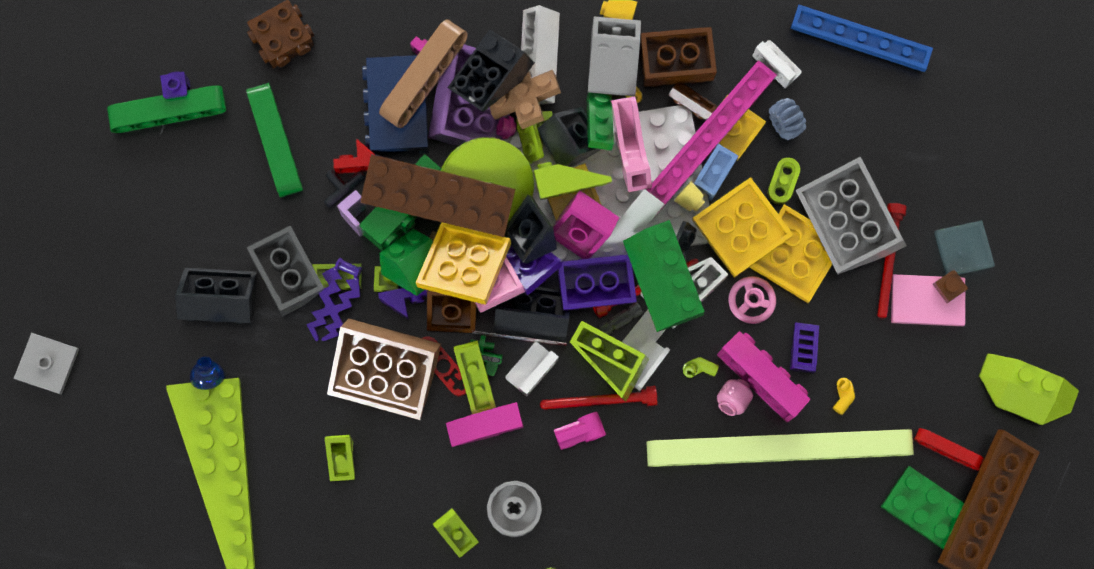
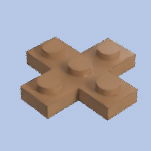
[490,70,561,129]

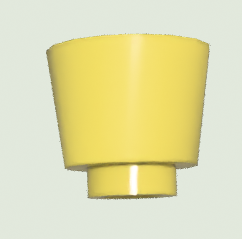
[674,181,705,212]

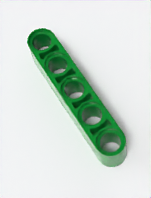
[246,83,303,198]
[107,86,226,133]

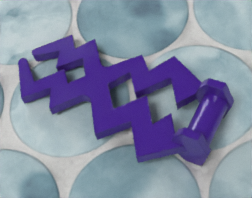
[306,258,363,341]

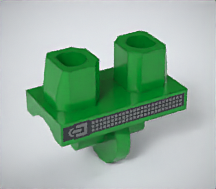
[470,334,503,376]

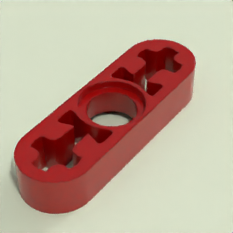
[422,336,466,396]
[914,428,984,470]

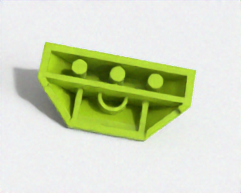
[979,353,1079,425]

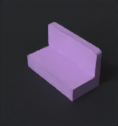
[337,190,366,237]

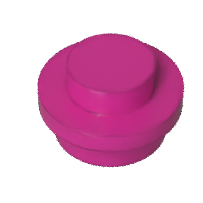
[496,116,516,140]

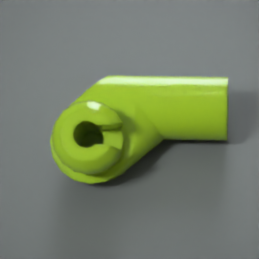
[683,357,719,378]

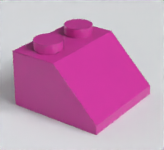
[553,190,619,259]

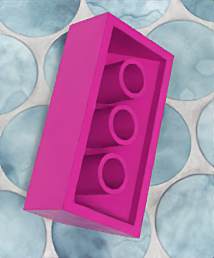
[717,331,811,423]

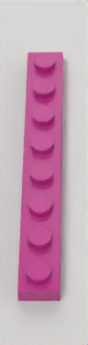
[646,60,777,218]

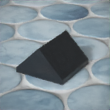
[505,195,557,264]

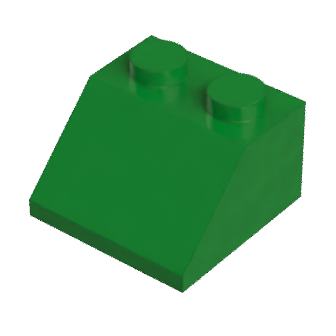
[379,229,433,296]

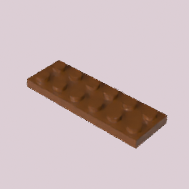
[360,154,516,237]
[938,429,1040,569]

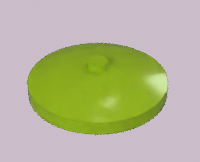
[441,137,534,224]

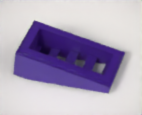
[789,322,819,373]

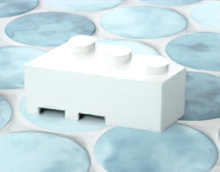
[640,257,728,328]

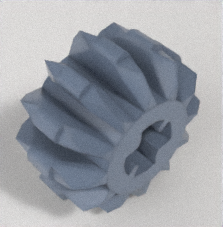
[769,98,806,140]

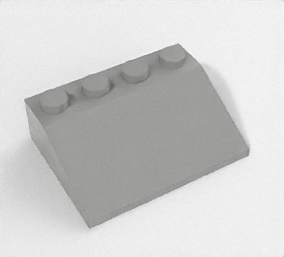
[796,157,907,274]

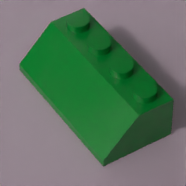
[623,220,705,332]

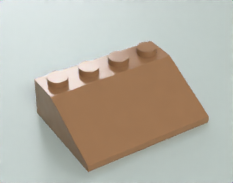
[327,318,441,420]

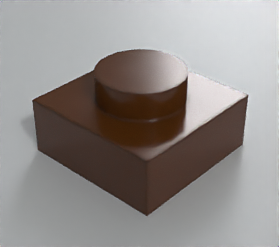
[933,270,968,303]

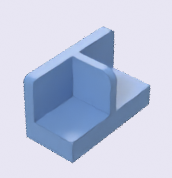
[694,144,738,202]

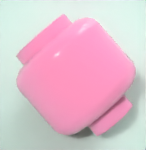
[717,379,753,416]

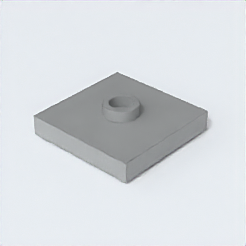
[14,333,79,395]

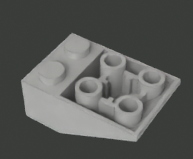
[588,16,641,96]

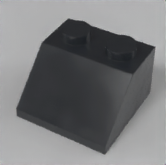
[538,107,602,167]

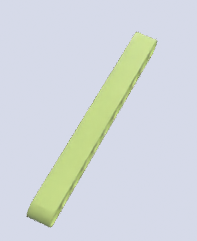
[646,430,914,467]

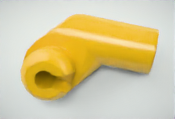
[833,377,855,415]

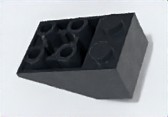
[447,30,535,112]

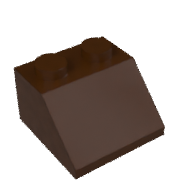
[427,290,477,333]

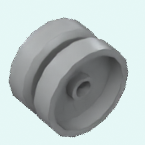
[487,481,542,537]

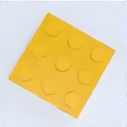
[692,177,793,278]
[749,204,832,303]
[416,222,511,305]

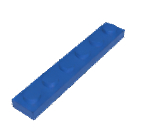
[790,5,933,72]

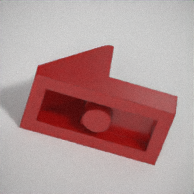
[333,139,375,174]

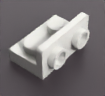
[752,40,802,89]

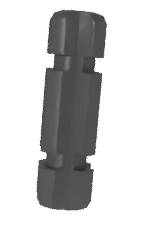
[598,303,643,335]

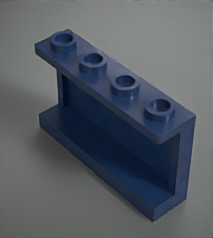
[362,55,429,155]

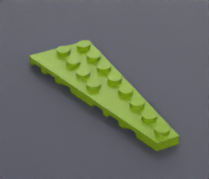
[166,378,255,569]

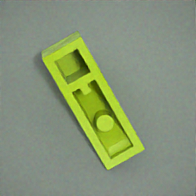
[533,162,612,200]

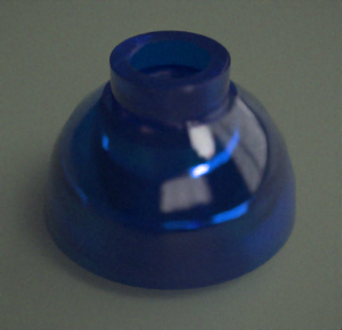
[190,357,225,390]

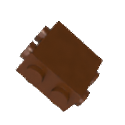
[247,0,315,68]

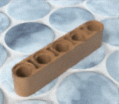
[379,20,468,128]

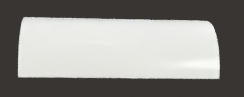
[521,5,560,104]

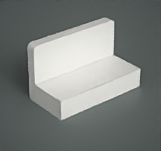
[634,338,670,392]
[506,342,559,397]

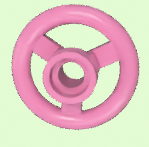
[728,276,776,324]

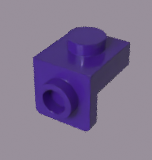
[160,72,191,99]

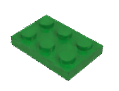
[881,466,964,549]

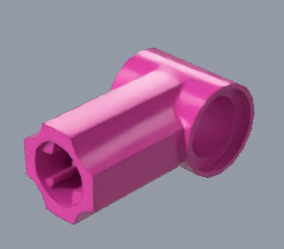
[554,412,606,450]

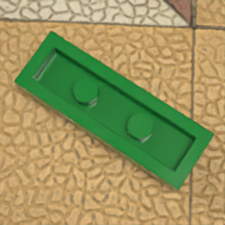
[587,92,614,151]

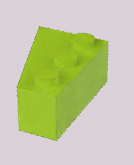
[570,321,649,402]

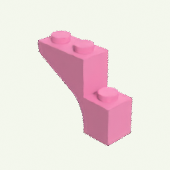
[611,96,652,192]

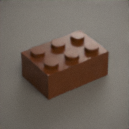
[639,27,717,87]

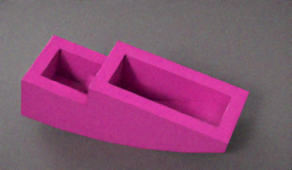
[446,402,523,447]

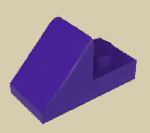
[378,288,427,320]

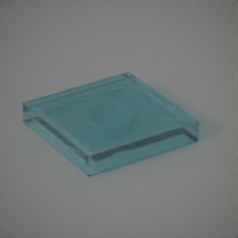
[934,220,995,275]

